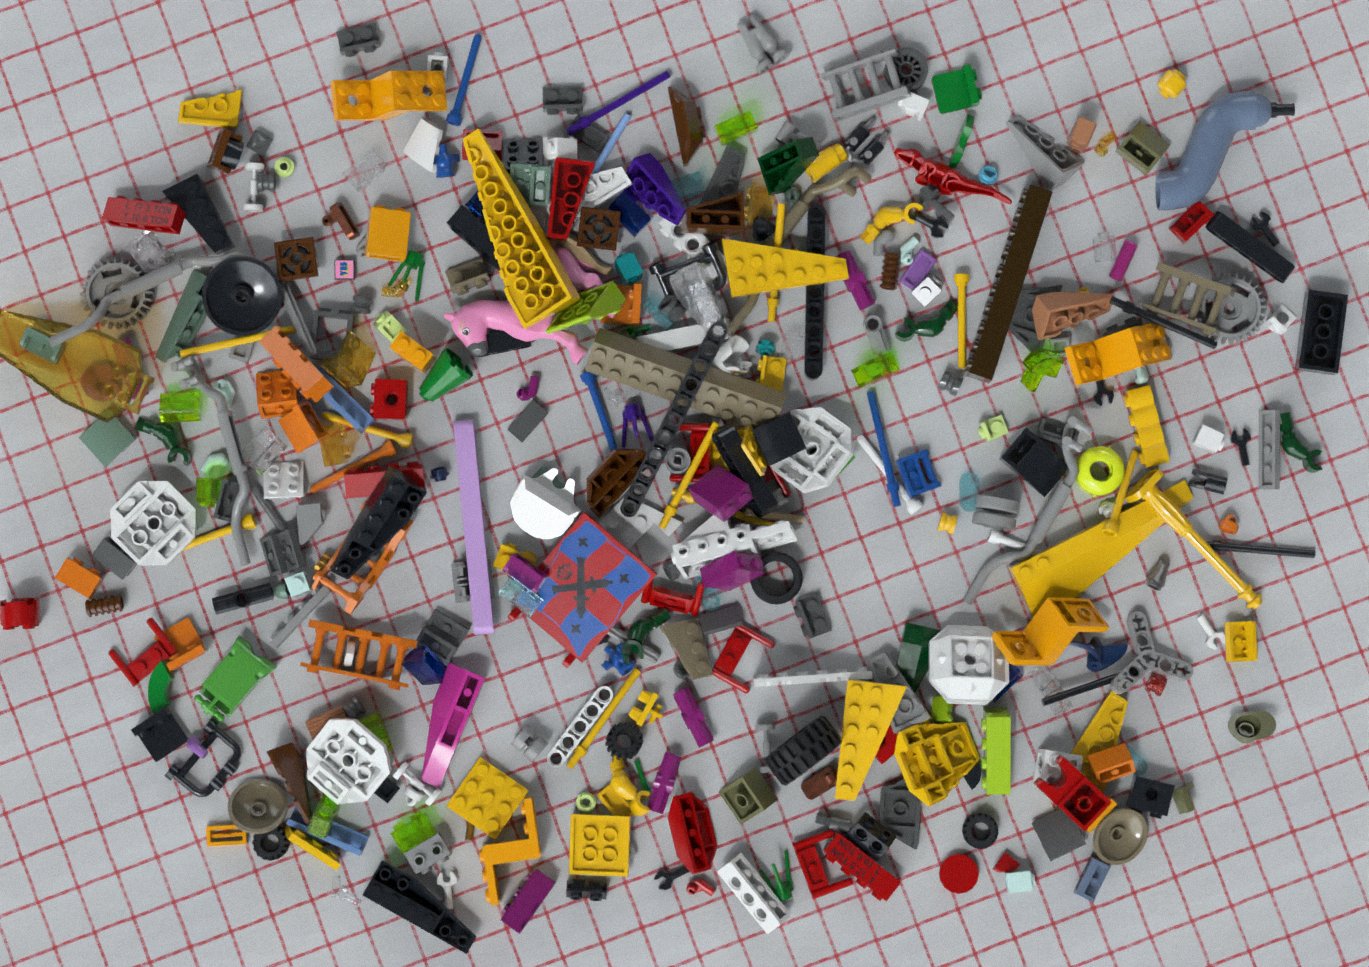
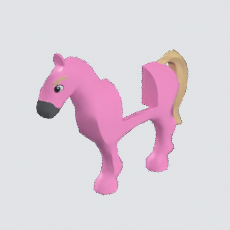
[443,234,624,365]

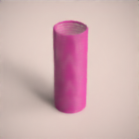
[1109,240,1138,282]

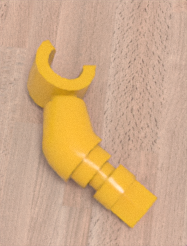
[860,203,924,245]
[610,755,651,816]

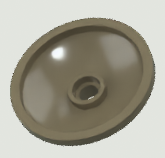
[228,779,288,834]
[1093,808,1148,865]

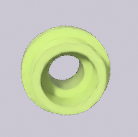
[275,157,295,177]
[576,792,596,812]

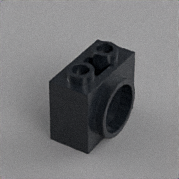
[1126,775,1175,819]

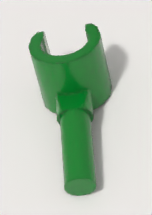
[621,325,650,338]

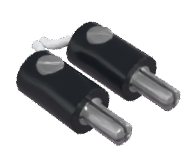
[843,118,890,166]

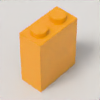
[364,205,411,262]
[389,331,437,374]

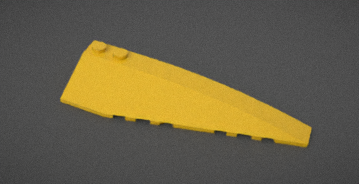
[463,128,581,329]
[1008,480,1193,618]

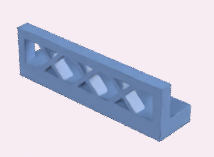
[317,365,375,434]
[286,806,369,856]

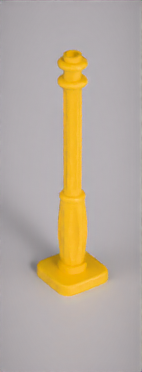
[1125,468,1263,609]

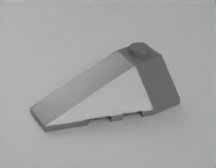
[1006,116,1084,190]

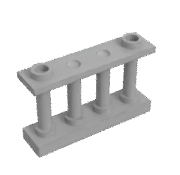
[820,47,911,121]

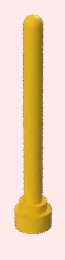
[954,274,970,369]
[322,411,414,449]
[1102,450,1138,537]
[181,513,257,552]

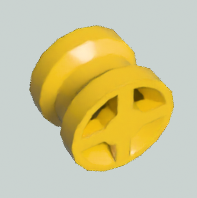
[937,511,958,534]

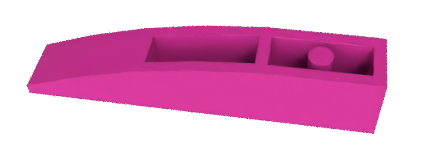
[421,663,486,788]

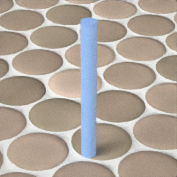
[592,113,631,174]

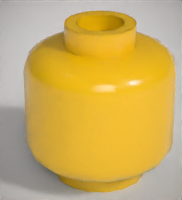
[1157,69,1187,99]

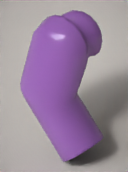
[187,736,208,759]

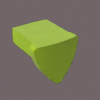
[930,696,953,724]

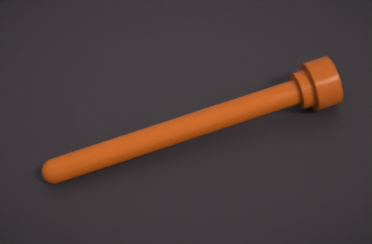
[310,439,397,493]

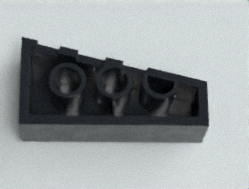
[162,174,235,255]
[446,205,500,271]

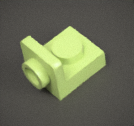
[373,311,407,343]
[977,415,1009,442]

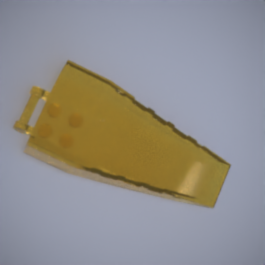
[0,310,155,423]

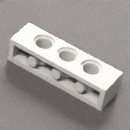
[658,218,726,281]
[717,853,791,934]

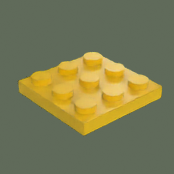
[446,757,529,840]
[569,814,631,877]

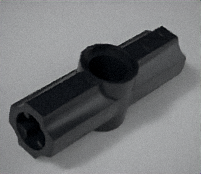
[212,583,274,615]

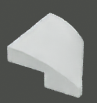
[403,118,443,173]

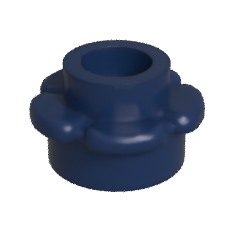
[430,466,449,482]

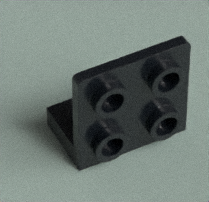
[503,139,543,173]
[131,707,188,762]

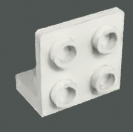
[1032,748,1083,789]

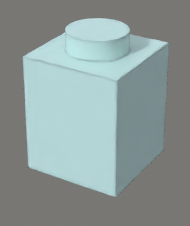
[284,571,312,598]
[1005,870,1035,893]

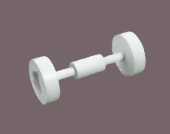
[243,163,265,212]
[392,761,442,807]

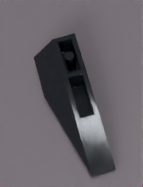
[330,466,427,580]
[362,860,477,954]

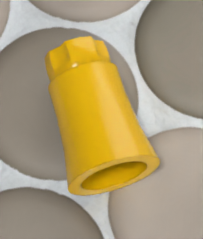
[805,143,848,183]

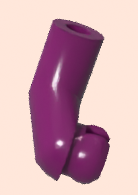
[516,376,540,401]

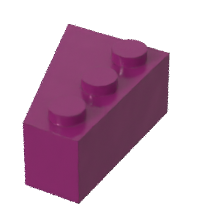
[501,869,556,934]

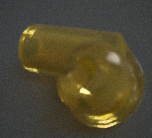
[1094,131,1117,157]
[381,278,409,298]

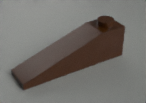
[267,742,313,825]

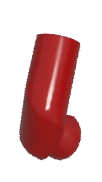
[686,879,717,896]

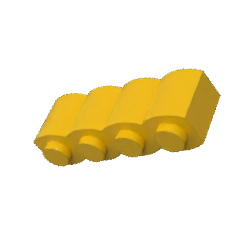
[1123,385,1170,468]

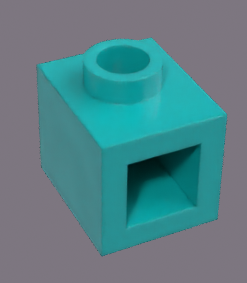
[614,252,643,287]

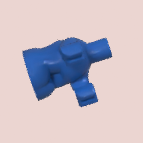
[433,144,460,178]
[601,643,636,676]

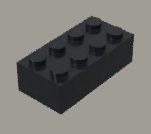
[1295,290,1348,375]

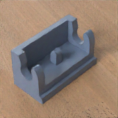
[1073,857,1111,903]

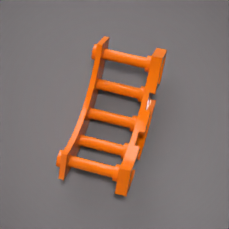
[311,500,414,615]
[300,619,418,690]

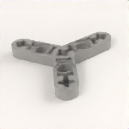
[1110,611,1193,694]

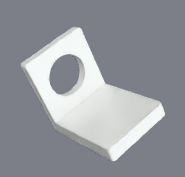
[1266,305,1296,335]

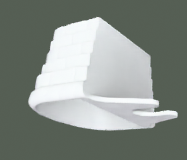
[510,468,581,539]

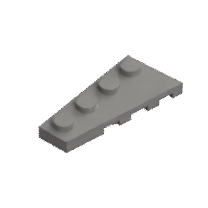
[868,652,931,734]

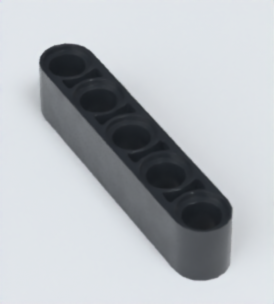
[1205,211,1295,284]
[712,424,778,518]

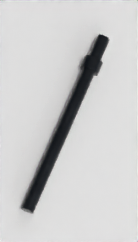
[1109,296,1218,349]
[1206,540,1316,558]
[1041,667,1138,706]

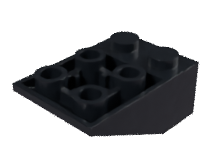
[999,428,1068,497]

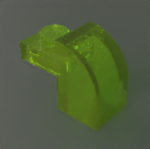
[1020,349,1064,392]
[851,352,900,388]

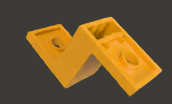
[331,71,448,121]
[1064,323,1172,386]
[991,598,1109,666]
[479,796,542,906]

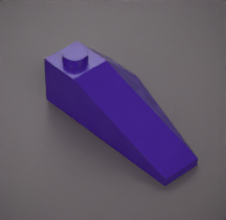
[623,153,687,225]

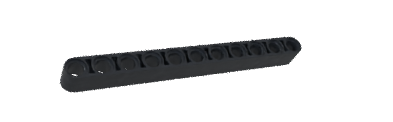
[620,320,728,517]

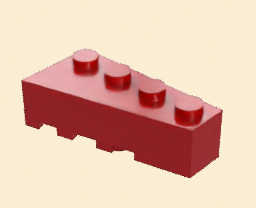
[547,158,595,241]

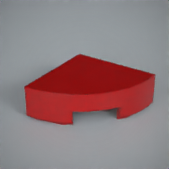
[992,852,1021,873]

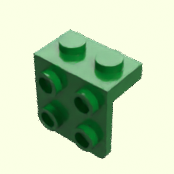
[931,64,982,114]

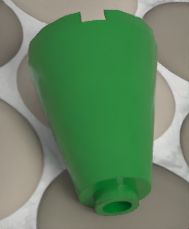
[419,348,473,402]

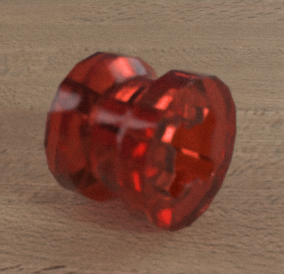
[1145,673,1167,697]

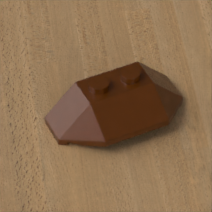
[668,87,706,167]
[586,449,647,518]

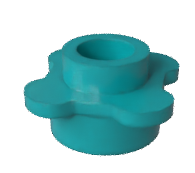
[755,340,775,356]

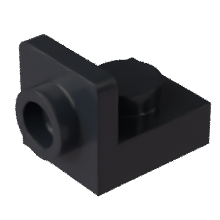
[374,778,400,804]

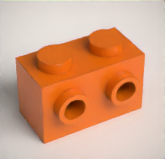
[55,557,104,599]
[1087,743,1136,785]

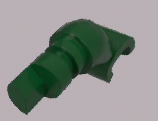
[895,300,958,342]
[1280,412,1323,473]
[134,417,192,466]
[621,608,671,665]

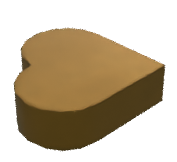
[313,552,332,572]

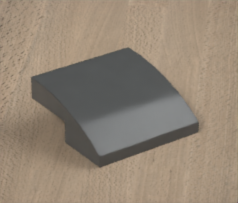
[260,528,305,577]
[416,609,470,665]
[1032,809,1086,862]

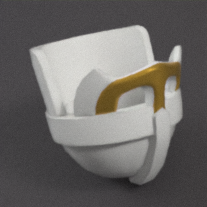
[712,335,753,377]

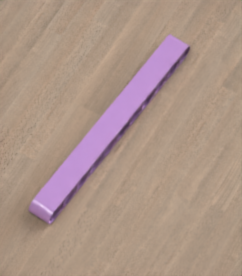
[453,419,494,635]

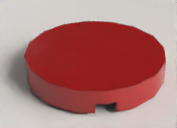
[939,854,979,894]

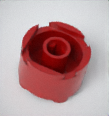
[0,598,41,630]

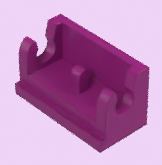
[503,553,548,594]

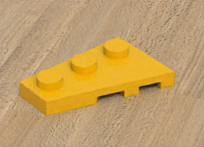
[178,89,243,129]
[283,824,341,871]

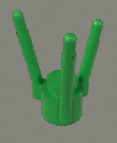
[388,250,425,302]
[759,850,794,901]

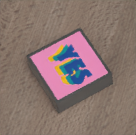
[334,260,355,280]

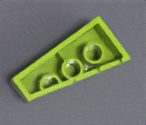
[981,707,1011,795]

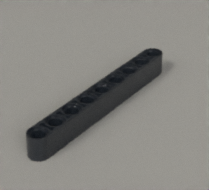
[804,204,826,381]

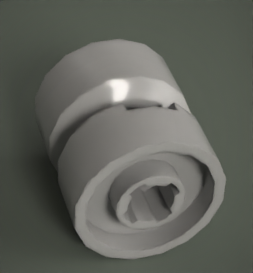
[665,448,690,474]
[511,725,549,762]

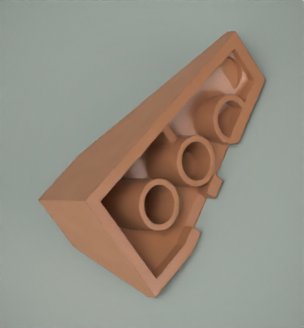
[1032,292,1115,340]

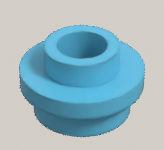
[978,166,998,185]

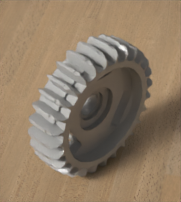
[80,257,154,330]
[1196,272,1267,345]

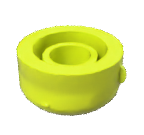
[1075,445,1125,498]

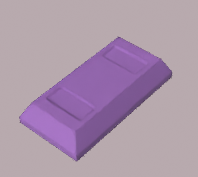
[899,249,937,290]

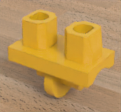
[629,690,664,726]

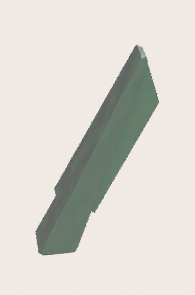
[155,270,207,363]

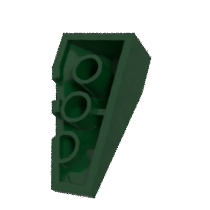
[896,622,941,693]

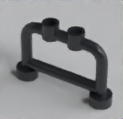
[648,241,726,307]
[164,718,241,797]

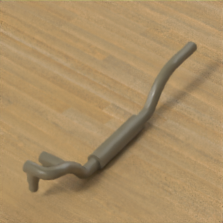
[727,165,872,336]

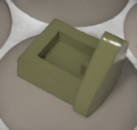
[1172,782,1195,814]

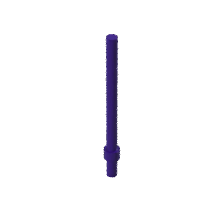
[566,71,670,136]

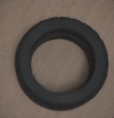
[750,552,803,605]

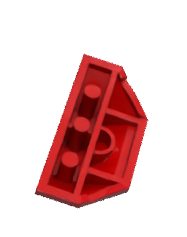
[667,792,717,874]

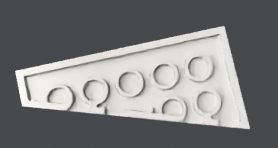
[527,167,632,237]
[752,667,872,687]

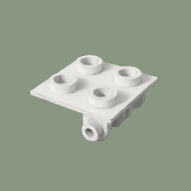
[264,461,305,500]

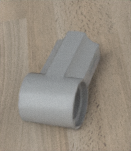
[775,122,817,145]
[863,315,890,355]

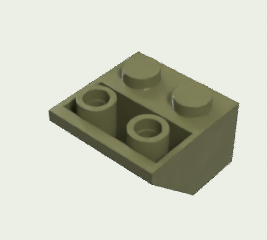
[1115,121,1170,176]

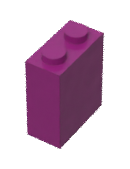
[689,464,753,522]
[700,551,765,591]

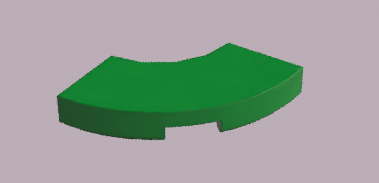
[948,114,974,168]
[148,661,175,715]

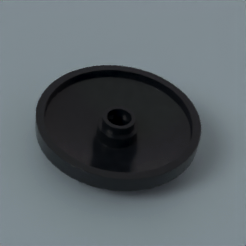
[202,256,282,336]

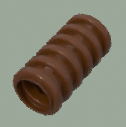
[879,253,901,290]
[85,594,124,617]

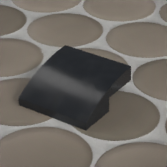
[751,412,806,466]

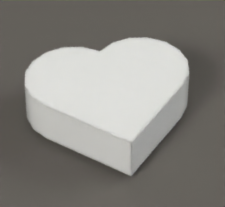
[343,640,356,667]

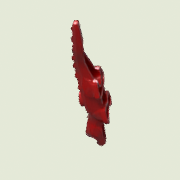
[894,148,1012,205]

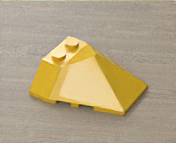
[894,722,980,807]

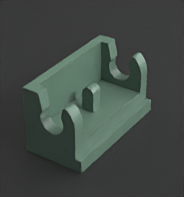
[19,327,67,365]

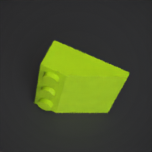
[545,281,626,334]

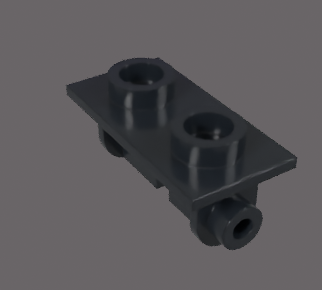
[566,879,607,901]

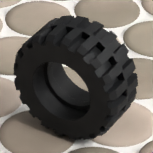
[765,715,842,786]

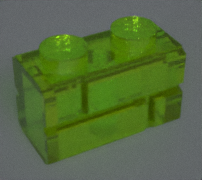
[714,110,758,147]
[159,391,202,422]
[307,793,341,839]
[390,811,438,854]

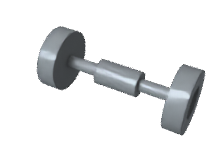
[755,724,775,773]

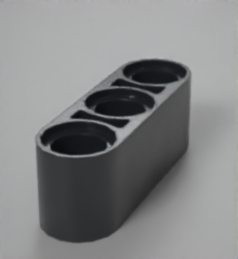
[476,331,532,358]

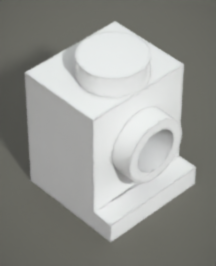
[427,52,449,83]
[898,92,930,121]

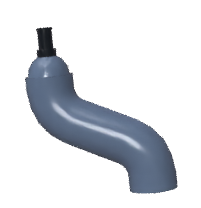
[1155,91,1295,211]

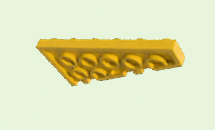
[721,238,849,298]
[835,679,907,801]
[1070,691,1128,803]

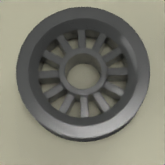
[884,48,928,92]

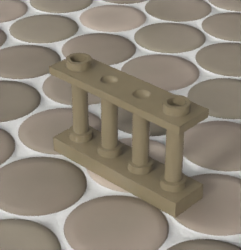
[1142,262,1236,336]

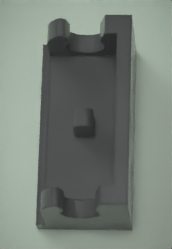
[1036,417,1080,446]
[213,479,239,522]
[91,536,137,580]

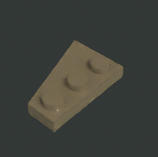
[659,618,713,680]

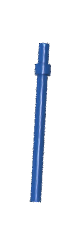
[867,391,901,507]

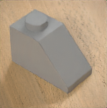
[296,503,326,546]

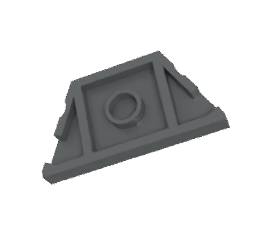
[1008,285,1063,358]
[879,779,920,849]

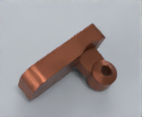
[322,202,360,240]
[801,765,838,800]

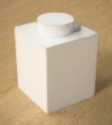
[545,138,578,161]
[1192,425,1225,454]

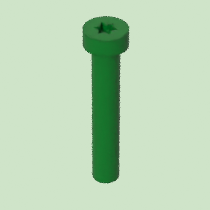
[634,760,650,791]

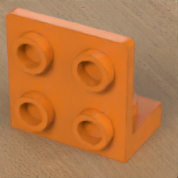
[600,283,642,326]
[256,370,299,419]
[278,400,329,454]
[154,618,208,671]

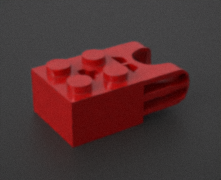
[1033,755,1112,831]

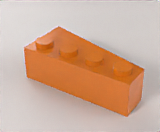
[259,326,333,403]

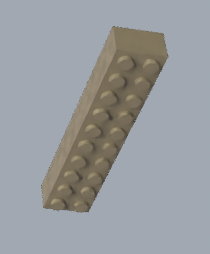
[585,328,787,429]

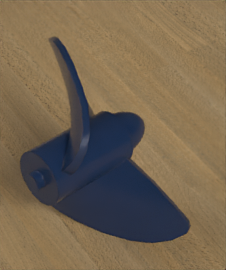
[1069,636,1128,672]

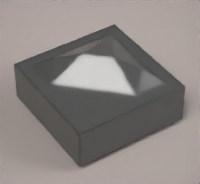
[246,129,273,157]

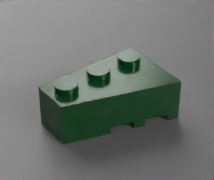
[757,137,819,196]

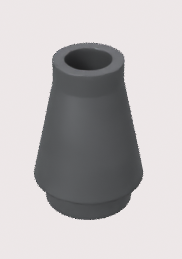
[1146,560,1170,591]

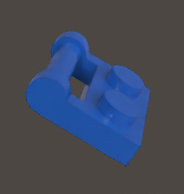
[896,449,942,498]

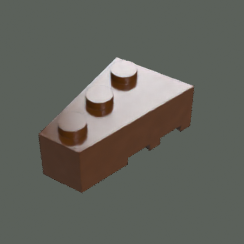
[680,191,745,235]

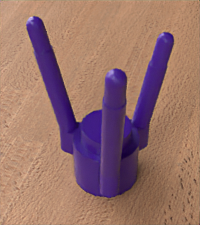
[622,404,654,448]

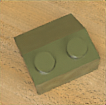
[719,767,778,824]

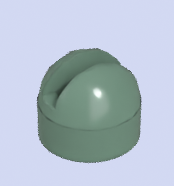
[785,187,800,204]
[274,583,290,599]

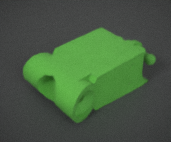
[194,635,277,722]

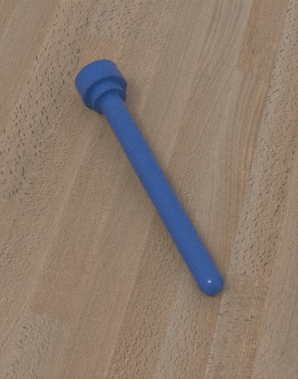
[445,34,481,126]
[580,372,618,452]

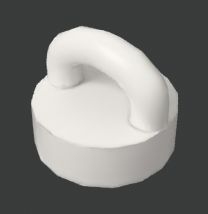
[404,785,425,806]

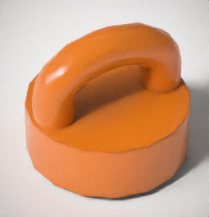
[1218,513,1239,535]

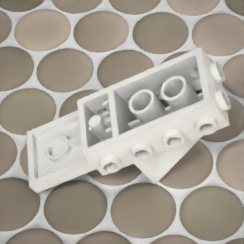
[671,515,798,579]

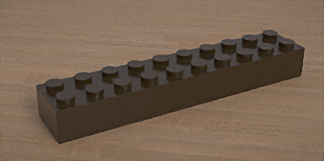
[964,185,1053,383]

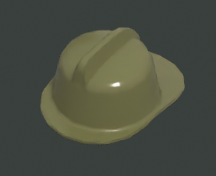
[1228,711,1276,744]

